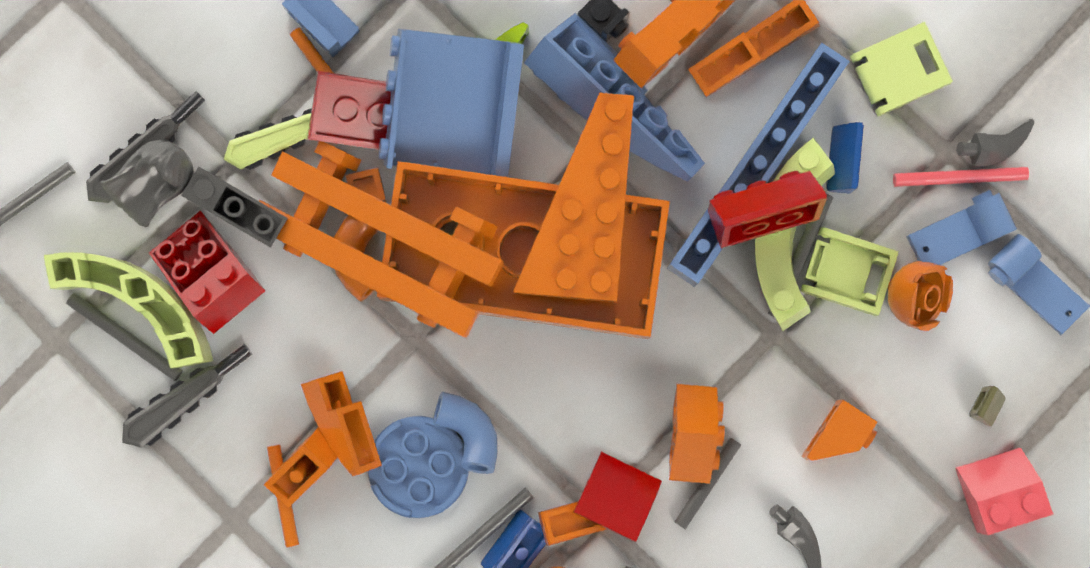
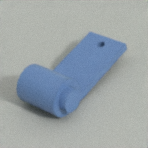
[906,190,1017,265]
[988,234,1090,335]

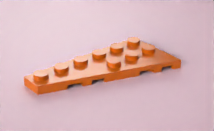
[513,93,634,302]

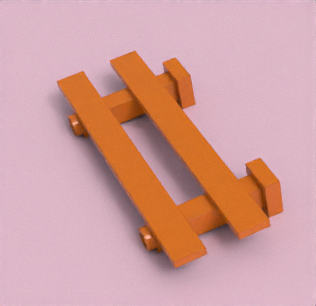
[259,141,504,338]

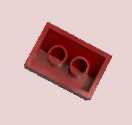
[708,171,827,248]

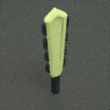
[223,108,312,170]

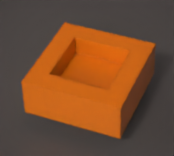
[345,167,387,202]

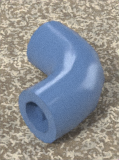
[433,391,498,474]

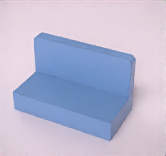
[282,0,360,58]

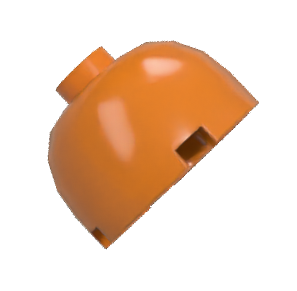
[888,261,953,331]

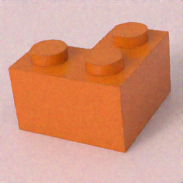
[669,384,725,484]

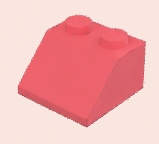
[955,448,1053,535]

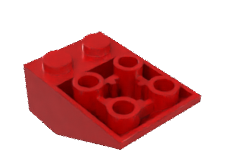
[149,210,266,334]

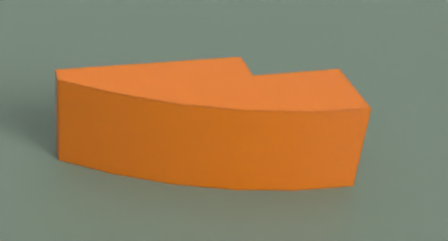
[301,371,382,476]

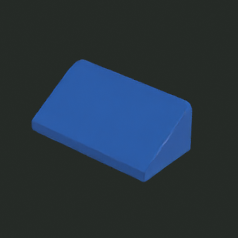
[826,122,864,194]
[481,510,546,568]

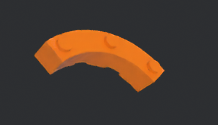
[613,0,736,88]

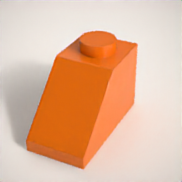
[801,400,878,461]
[264,427,337,508]

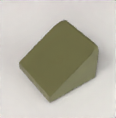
[969,386,1006,426]

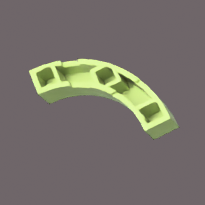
[755,138,835,331]
[43,252,214,368]

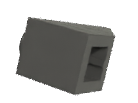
[181,166,288,248]

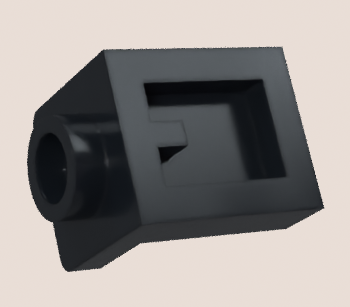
[577,0,630,42]

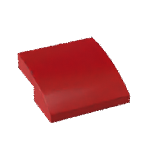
[573,451,662,542]

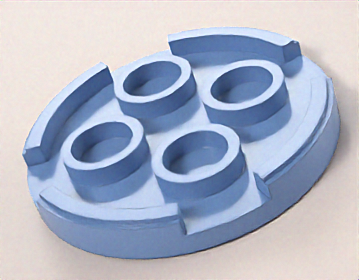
[368,416,469,518]

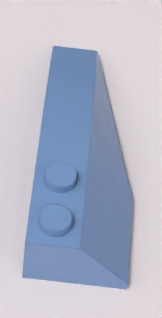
[524,13,705,182]

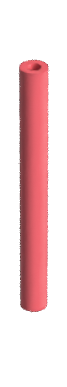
[893,167,1029,187]

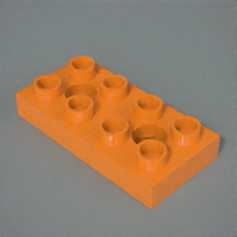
[377,161,670,339]

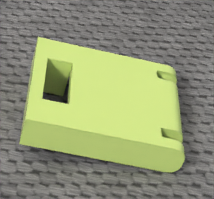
[850,22,953,117]
[800,227,899,316]

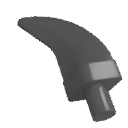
[956,119,1034,167]
[769,504,821,568]

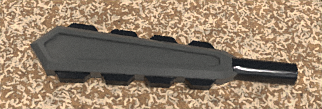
[86,91,206,203]
[122,344,252,448]

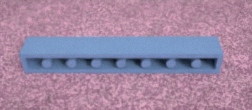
[667,42,850,287]

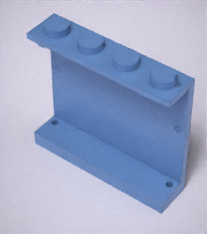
[379,28,524,177]

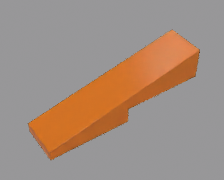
[688,0,820,97]

